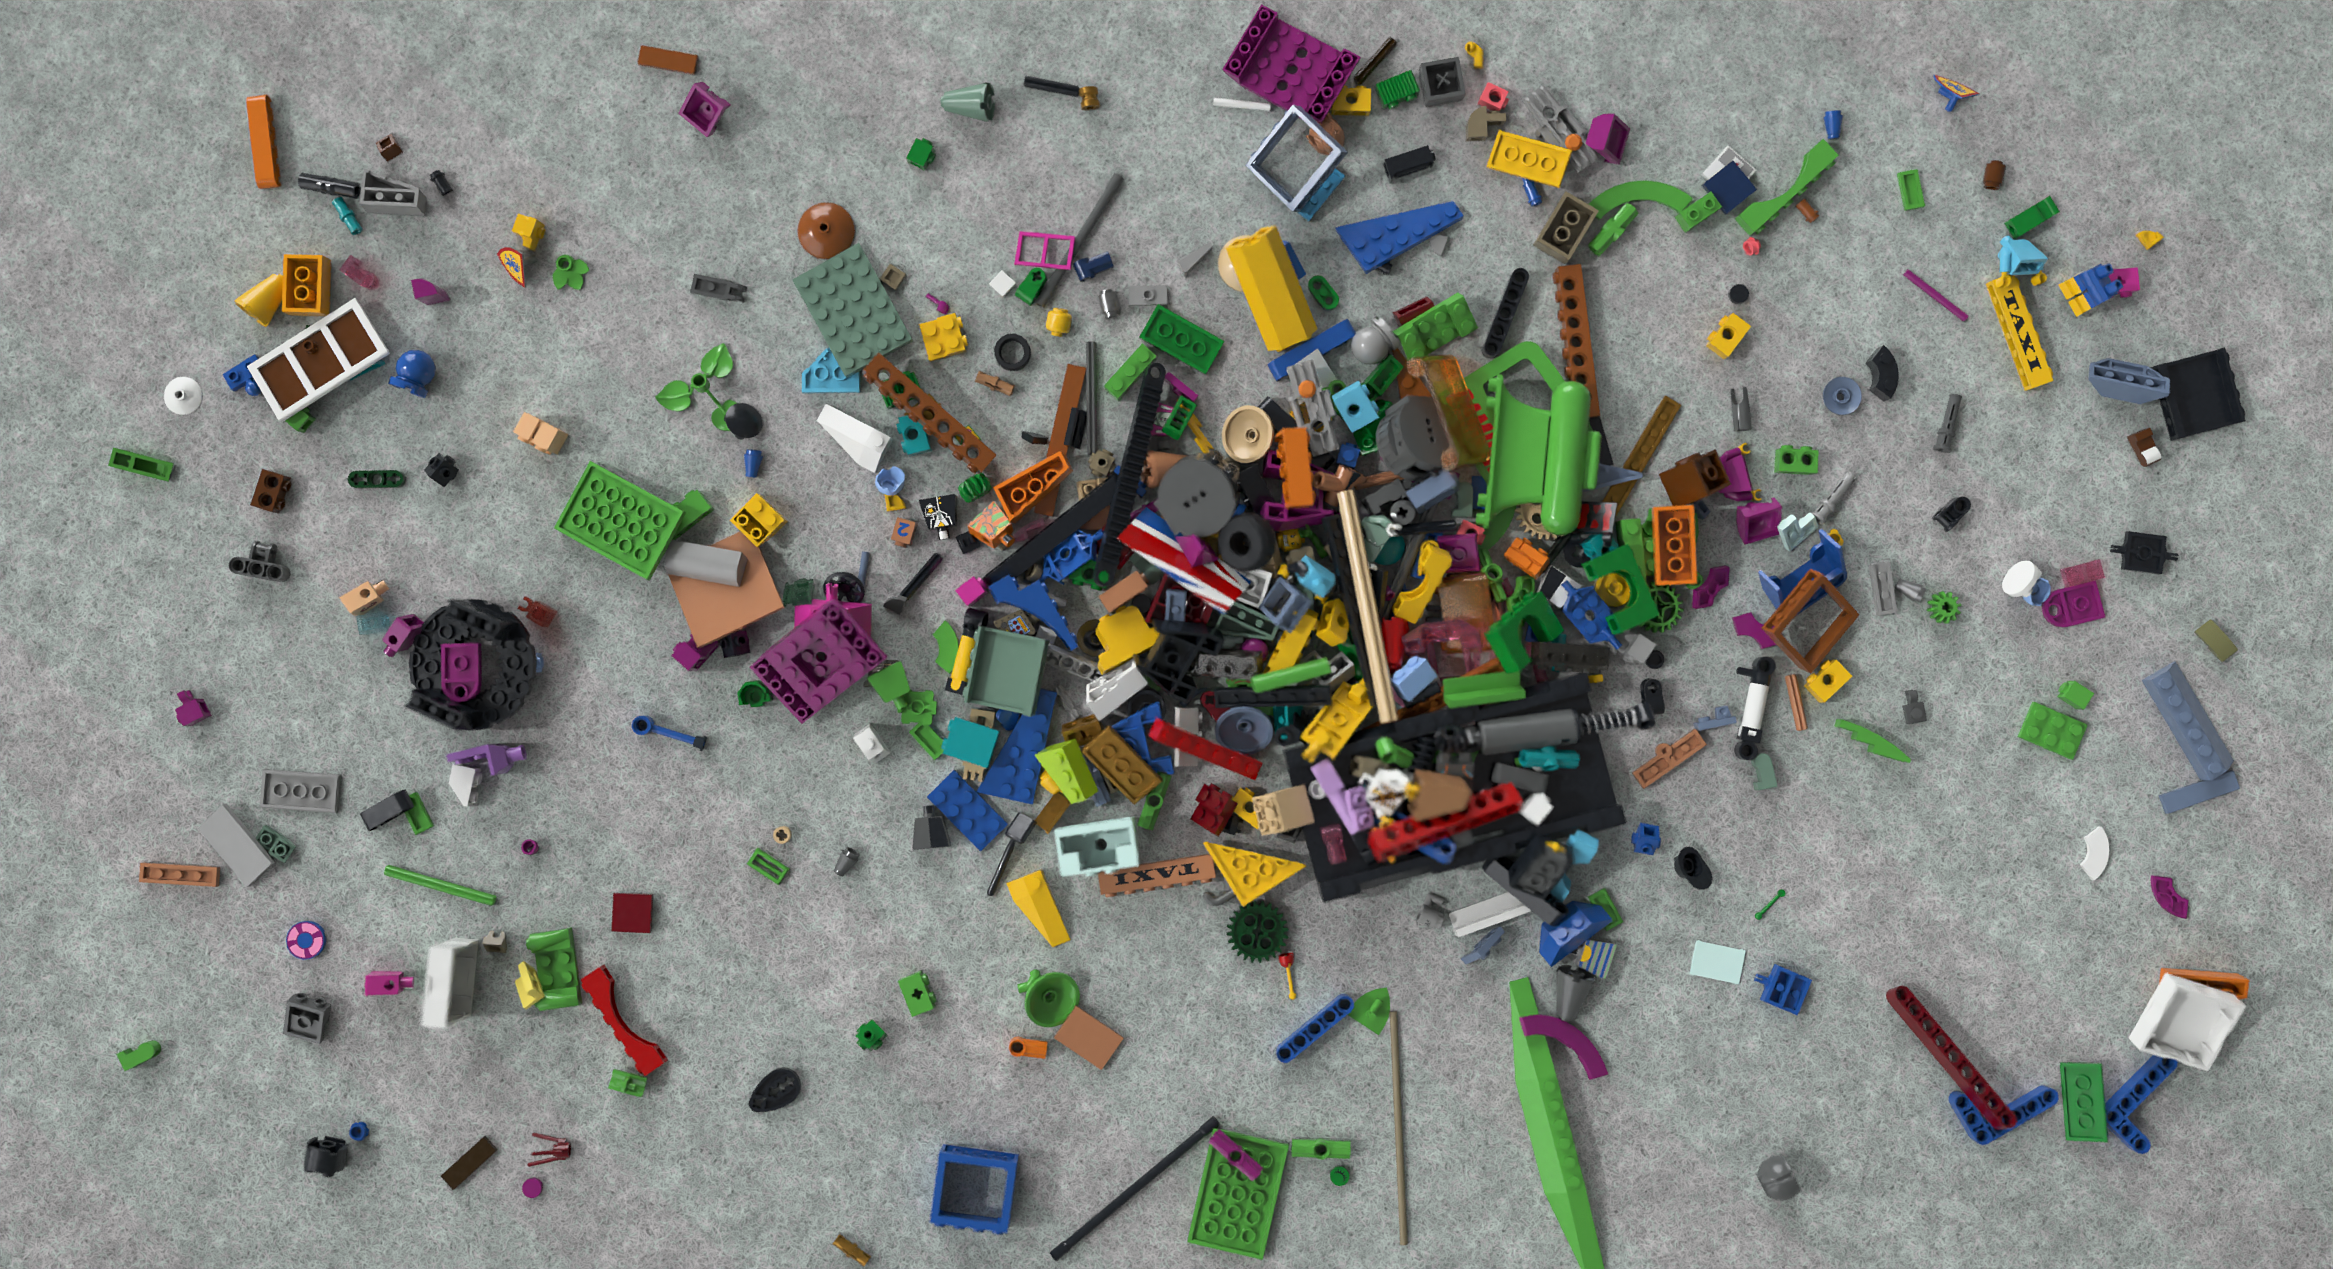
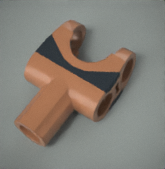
[1313,465,1368,508]

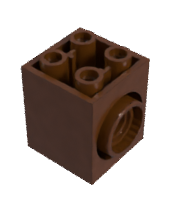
[1659,449,1731,506]

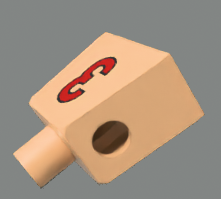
[339,580,390,618]

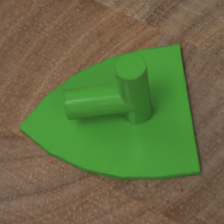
[1347,987,1390,1035]

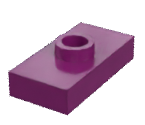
[1165,372,1199,403]

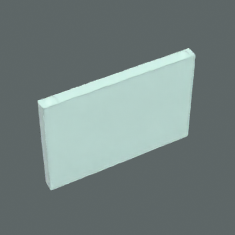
[1690,940,1746,984]

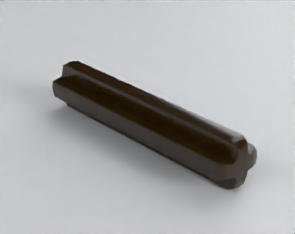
[1354,37,1397,85]

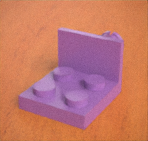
[446,743,527,775]

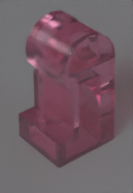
[339,255,380,290]

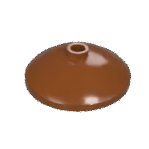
[798,202,855,259]

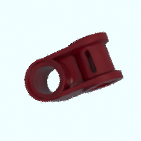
[1200,691,1230,723]

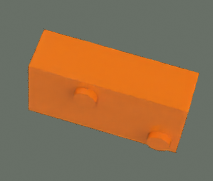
[1651,505,1697,585]

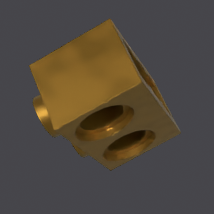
[1062,714,1104,746]

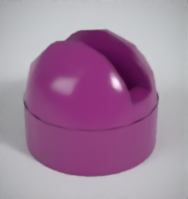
[521,839,539,855]

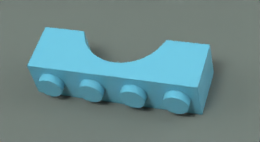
[1550,829,1599,902]

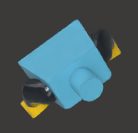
[1277,554,1338,604]

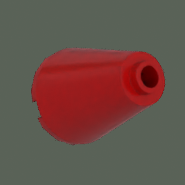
[1381,617,1410,673]

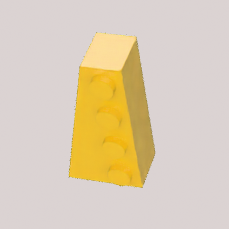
[1263,608,1320,674]

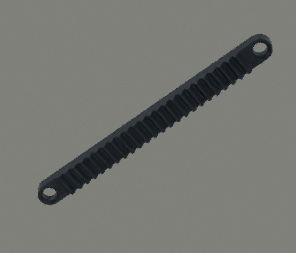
[1093,363,1166,587]

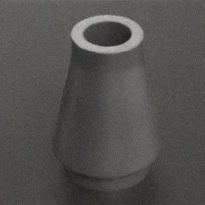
[1895,578,1926,602]

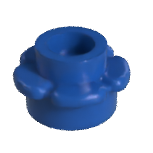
[349,1122,369,1141]

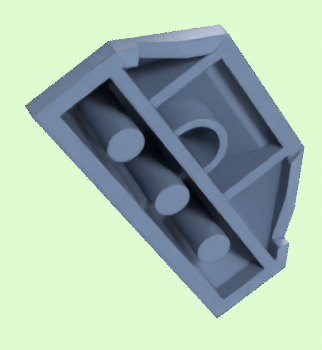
[2088,358,2170,404]

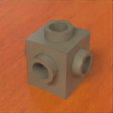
[1088,449,1117,478]

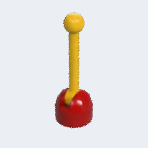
[1278,953,1296,1000]

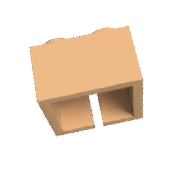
[513,412,569,455]

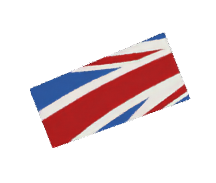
[1117,507,1251,614]

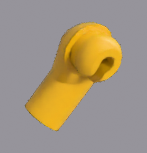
[1465,42,1484,69]

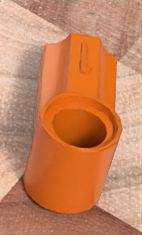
[1009,1036,1048,1059]

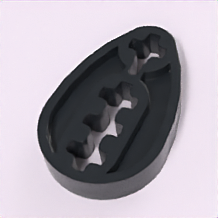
[749,1067,801,1112]

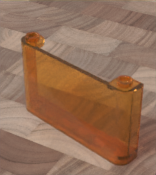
[1405,354,1491,472]

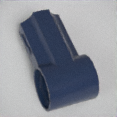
[1073,251,1114,282]

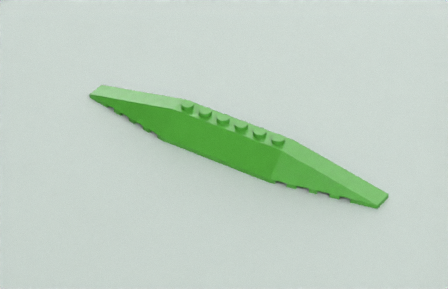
[1509,977,1604,1269]

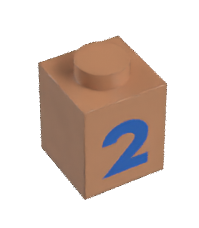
[891,517,918,548]

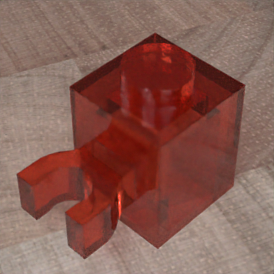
[517,596,558,627]

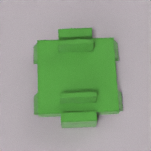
[897,689,938,725]

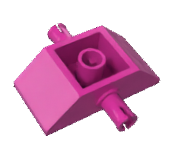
[794,583,872,659]

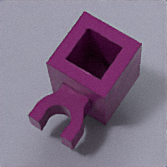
[175,690,212,726]

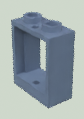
[1406,468,1460,515]
[1258,576,1313,634]

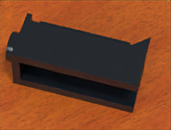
[1383,145,1436,184]

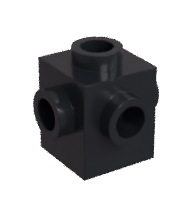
[424,453,459,487]
[720,630,751,658]

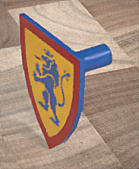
[1933,75,1979,112]

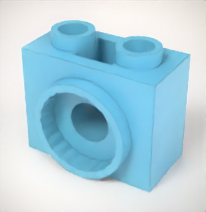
[1332,380,1379,433]

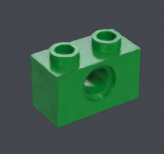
[1069,560,1108,591]

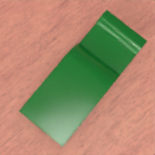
[2004,196,2060,239]

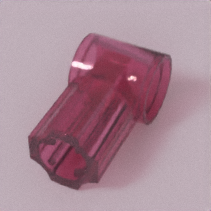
[1320,823,1347,864]

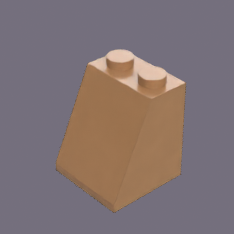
[1407,769,1471,820]

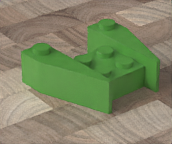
[1615,513,1699,584]

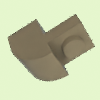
[1466,106,1506,141]

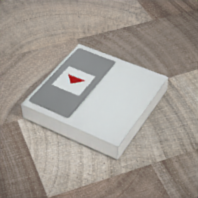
[1702,145,1756,180]

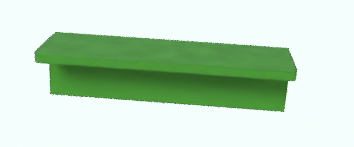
[1443,671,1525,708]

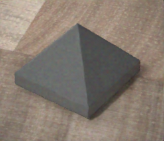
[1277,827,1302,843]

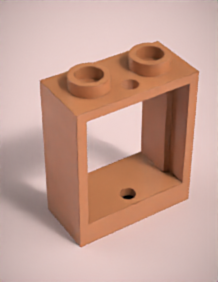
[1098,571,1149,614]

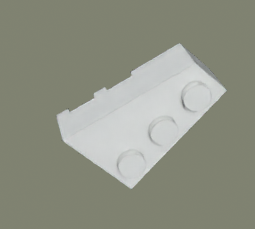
[1086,659,1148,721]

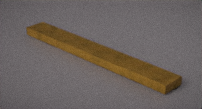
[1602,396,1681,517]

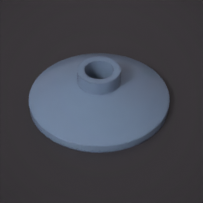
[1823,377,1862,415]

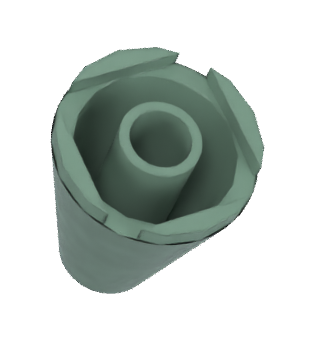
[940,82,995,122]

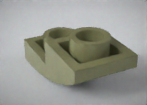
[2194,619,2238,662]

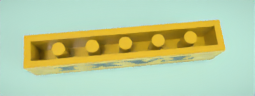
[1986,274,2054,391]

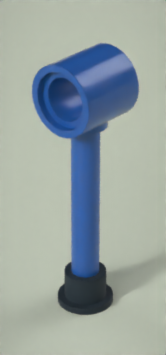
[632,715,707,751]

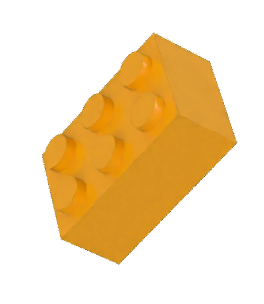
[282,254,331,317]

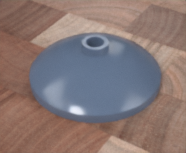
[1215,707,1273,755]

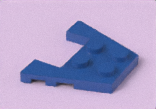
[1111,702,1175,775]

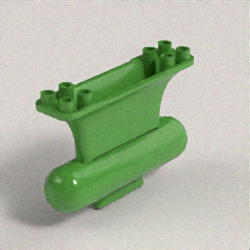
[1476,374,1601,536]

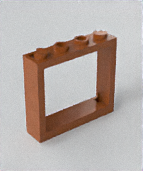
[1761,569,1860,674]

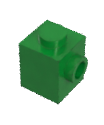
[906,138,936,171]

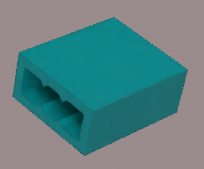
[941,717,1000,768]

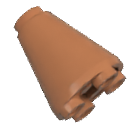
[1141,451,1187,489]

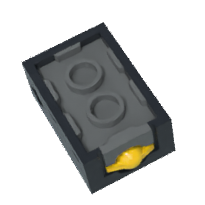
[1508,833,1575,900]

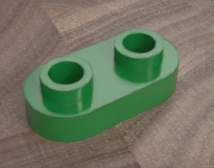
[1308,275,1339,311]

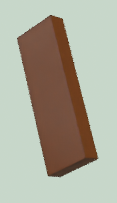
[637,45,698,75]

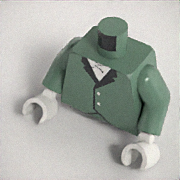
[1361,515,1401,576]

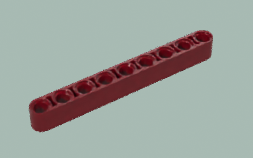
[1886,986,2017,1130]

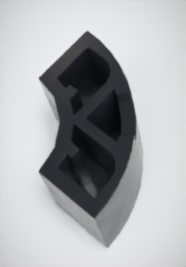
[1865,345,1899,402]

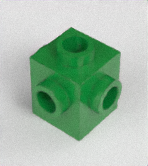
[855,1019,888,1052]

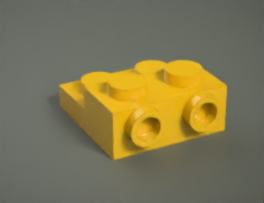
[919,313,968,362]

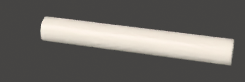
[1213,98,1271,111]

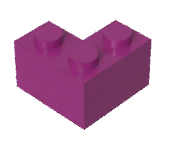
[671,633,720,672]

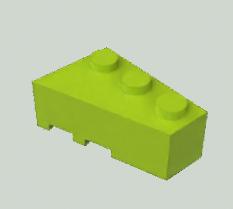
[1035,739,1098,804]

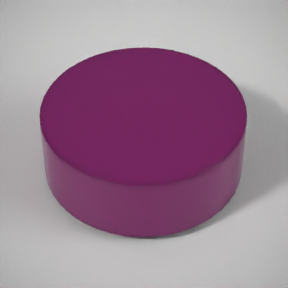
[522,1177,543,1198]

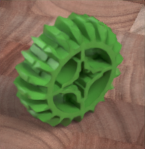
[1638,582,1684,633]

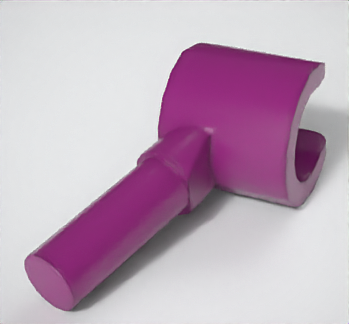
[925,293,949,315]

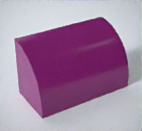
[411,279,450,305]

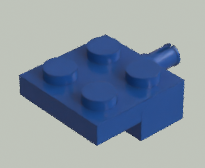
[1754,964,1812,1016]

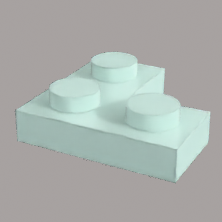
[1777,513,1819,552]

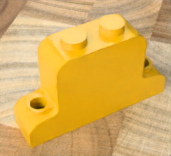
[1095,606,1160,675]

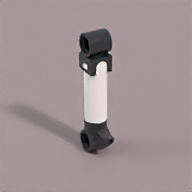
[1734,657,1776,760]

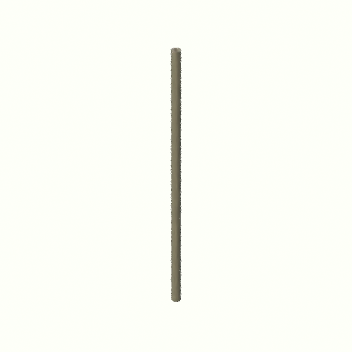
[1389,1011,1408,1245]

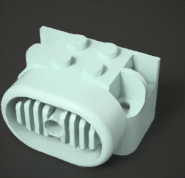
[1054,817,1139,877]

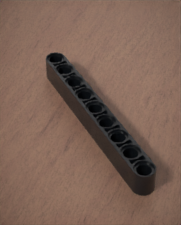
[982,473,1118,586]

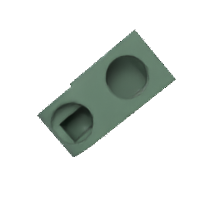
[1451,482,1473,518]
[1129,552,1163,585]
[1751,753,1778,790]

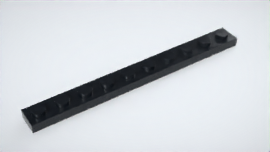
[1322,514,1377,706]

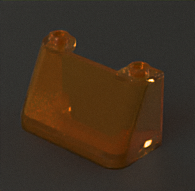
[1433,571,1494,655]

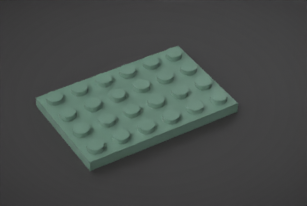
[792,243,913,378]

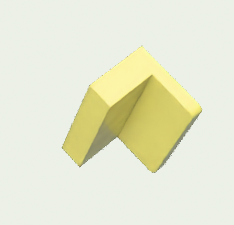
[515,961,545,1009]

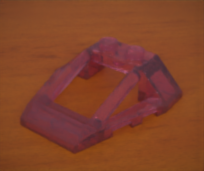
[1402,620,1483,687]

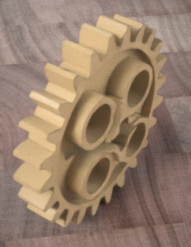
[1515,493,1563,541]

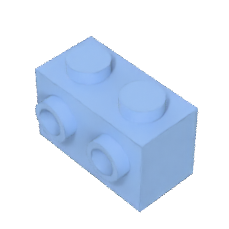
[1390,656,1437,702]

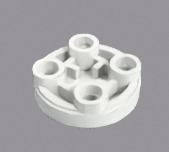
[2002,561,2042,597]

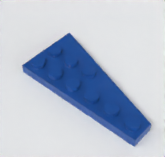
[1336,201,1464,274]
[977,688,1057,804]

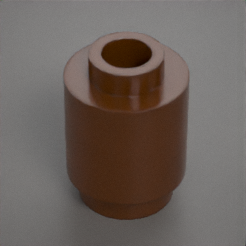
[1982,160,2006,190]

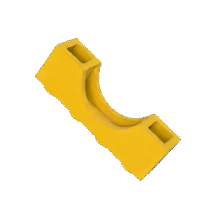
[1392,543,1452,624]

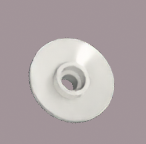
[164,377,202,415]

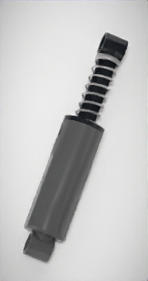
[1462,703,1656,755]

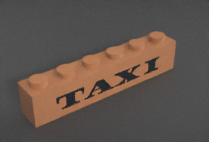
[1098,854,1216,897]

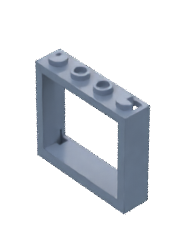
[1246,105,1348,212]

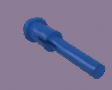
[1522,178,1543,207]

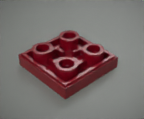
[611,892,653,933]

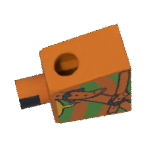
[967,501,1015,548]

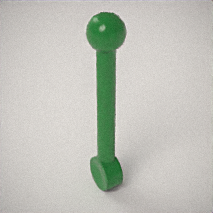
[1755,889,1786,920]

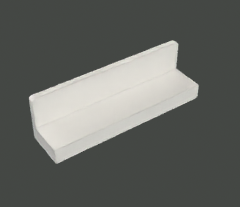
[1449,892,1531,937]

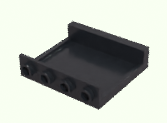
[2150,347,2246,441]

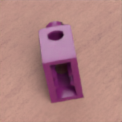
[382,614,424,657]

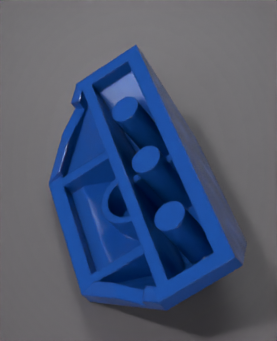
[1539,901,1613,967]

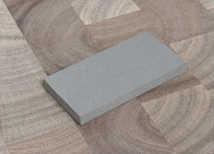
[259,769,341,813]
[198,803,275,887]

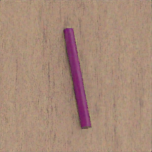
[1903,269,1968,322]

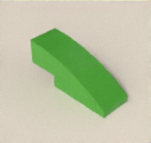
[108,448,174,482]

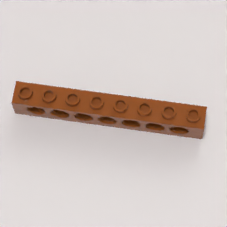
[1553,264,1600,418]
[862,352,996,474]

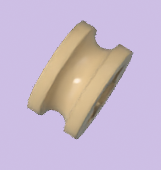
[773,826,792,844]

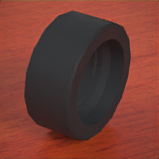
[994,333,1031,371]

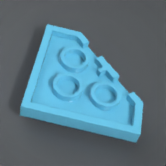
[802,347,860,393]

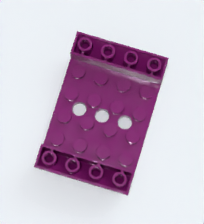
[1222,4,1361,124]

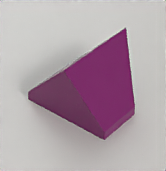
[1175,534,1218,567]

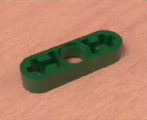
[348,470,406,489]

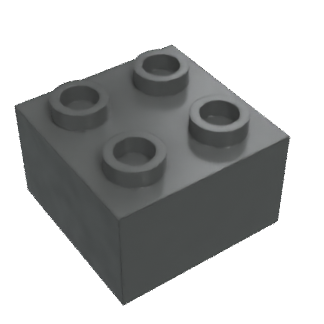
[1418,57,1466,107]

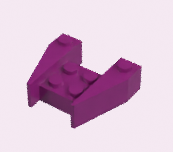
[1260,450,1334,531]

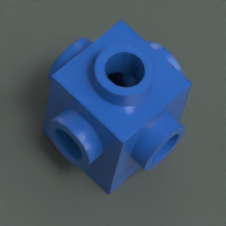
[1631,823,1661,855]

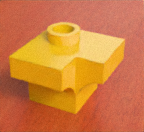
[512,213,545,252]

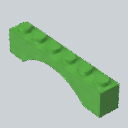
[1735,139,1839,236]

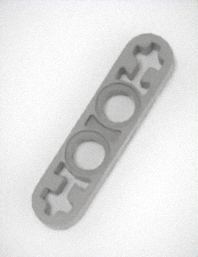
[1046,644,1110,681]

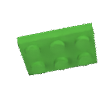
[2017,702,2087,760]

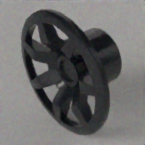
[823,572,865,603]

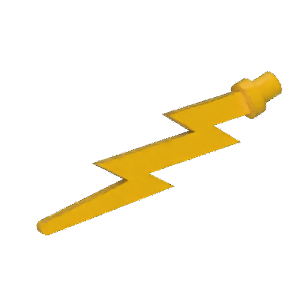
[1177,399,1214,453]

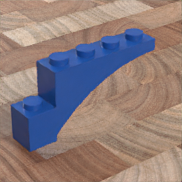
[987,575,1078,651]

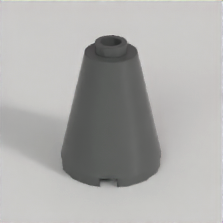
[1556,965,1595,1022]

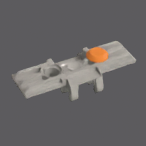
[1522,84,1600,173]
[1287,359,1339,457]

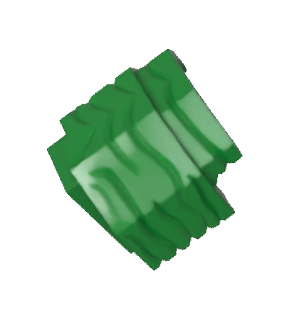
[737,680,773,707]

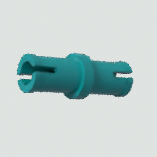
[332,197,363,235]

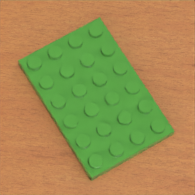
[554,461,686,581]
[1187,1128,1289,1260]

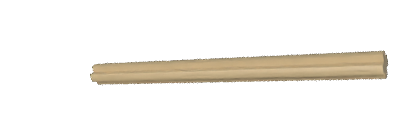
[1337,490,1398,723]

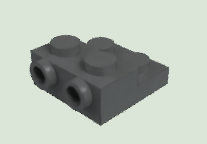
[283,993,331,1044]

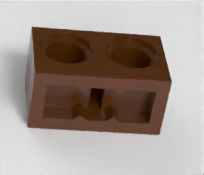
[250,469,292,514]

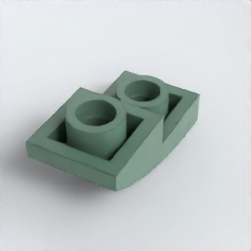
[256,825,297,863]

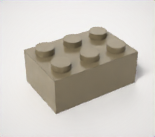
[1533,191,1599,264]

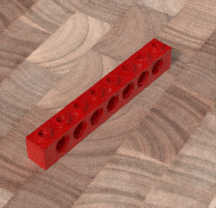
[1369,782,1523,862]

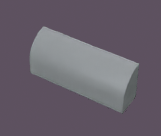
[665,540,748,587]

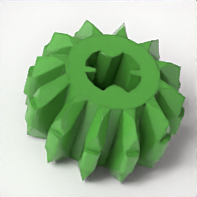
[1927,591,1962,624]

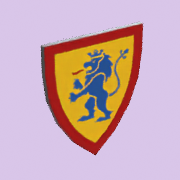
[497,247,537,288]

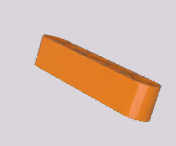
[246,95,281,189]

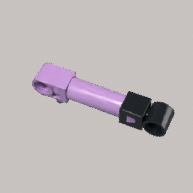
[1310,758,1378,866]

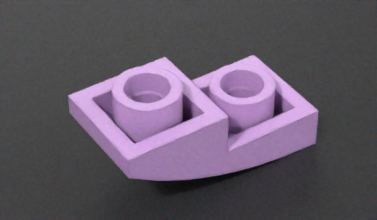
[1345,786,1374,831]

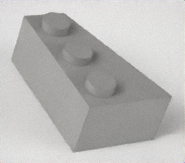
[359,168,427,216]

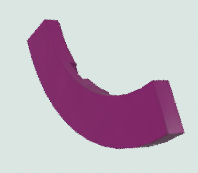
[1519,1015,1608,1080]

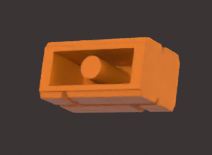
[1504,537,1550,580]

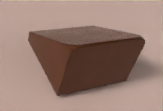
[376,133,403,162]

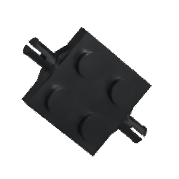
[2110,531,2179,575]

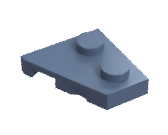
[1461,926,1505,964]

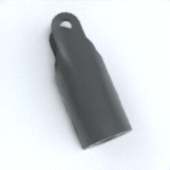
[1730,386,1752,432]

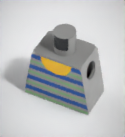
[1570,939,1617,980]

